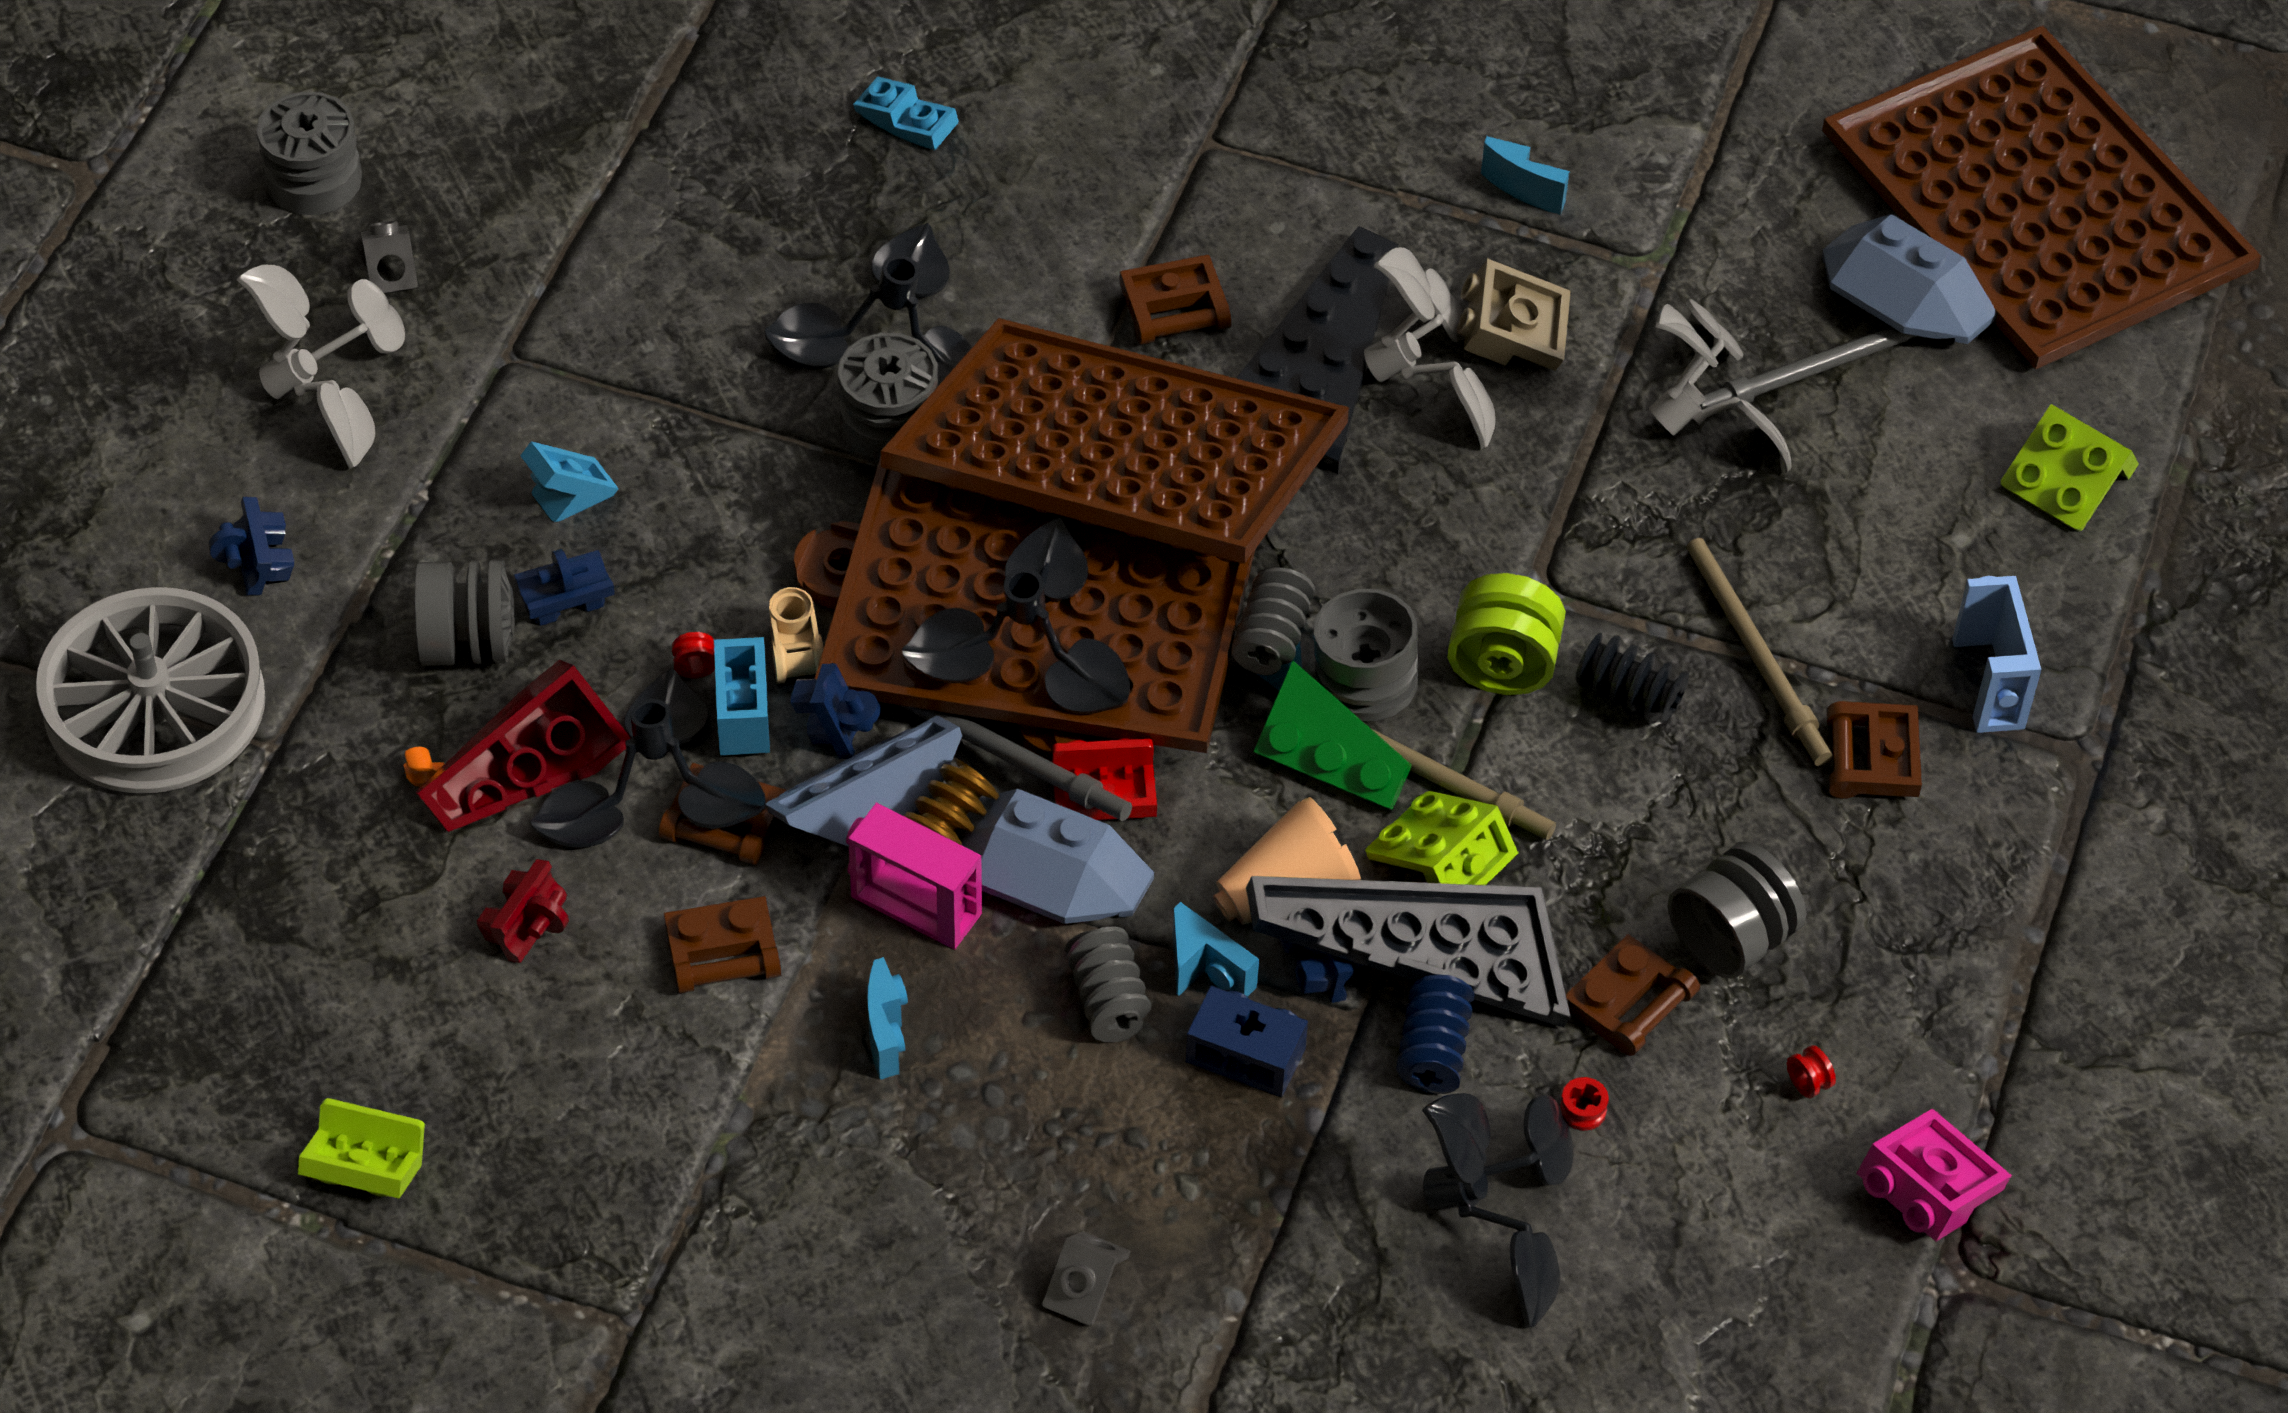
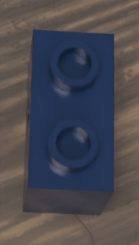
[1186,986,1308,1098]

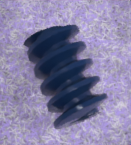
[1396,974,1475,1094]

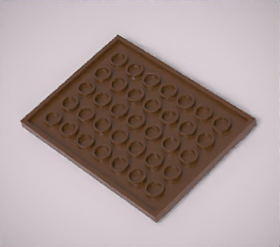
[1822,25,2262,370]
[881,318,1349,564]
[815,447,1255,753]

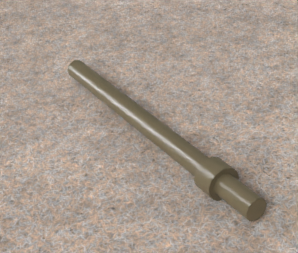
[1686,538,1833,766]
[1372,729,1556,840]

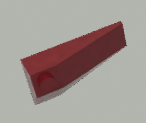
[415,659,631,832]

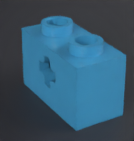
[714,637,770,755]

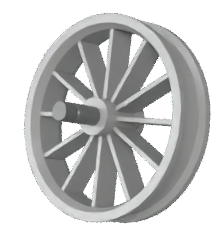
[36,587,266,793]

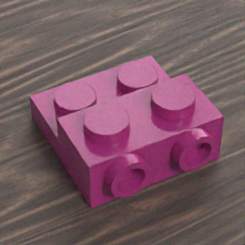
[1856,1109,2012,1242]

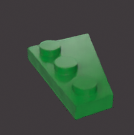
[1254,661,1412,811]

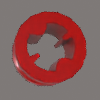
[672,632,715,678]
[1786,1045,1836,1099]
[1560,1077,1609,1131]

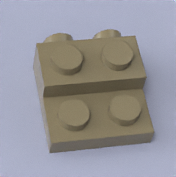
[1457,258,1571,371]

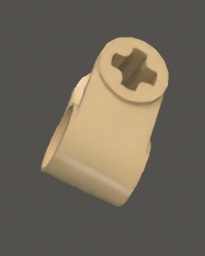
[769,587,824,684]

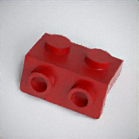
[1052,738,1157,820]

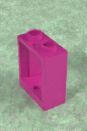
[846,802,982,950]

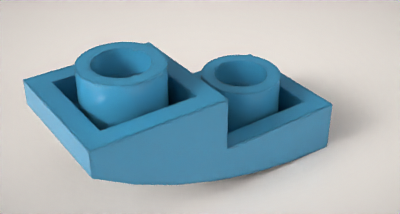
[853,76,959,150]
[1481,136,1570,215]
[868,957,908,1080]

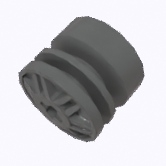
[256,91,362,215]
[838,333,938,460]
[415,559,515,666]
[1314,589,1418,721]
[1667,842,1807,979]

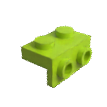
[298,1098,425,1199]

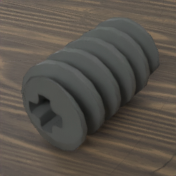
[1232,567,1315,676]
[1064,926,1151,1042]

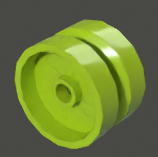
[1447,573,1566,695]

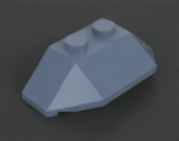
[1822,214,1997,344]
[765,715,962,847]
[955,789,1154,924]

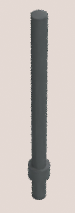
[1700,327,1919,410]
[898,705,1132,821]

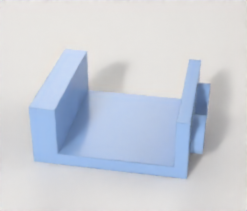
[1952,576,2042,733]

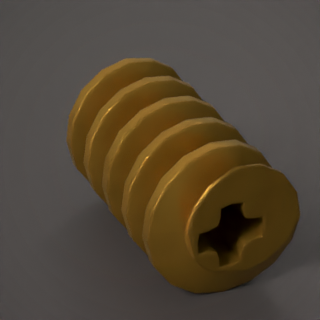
[904,758,999,845]

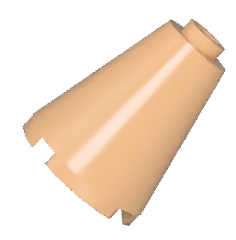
[1213,797,1361,925]

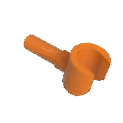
[403,747,444,787]

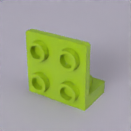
[2000,404,2139,532]
[1365,791,1518,885]

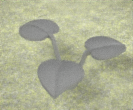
[1364,247,1496,450]
[236,264,405,469]
[1649,299,1792,473]

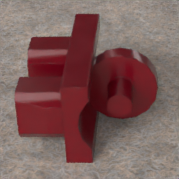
[477,859,569,963]

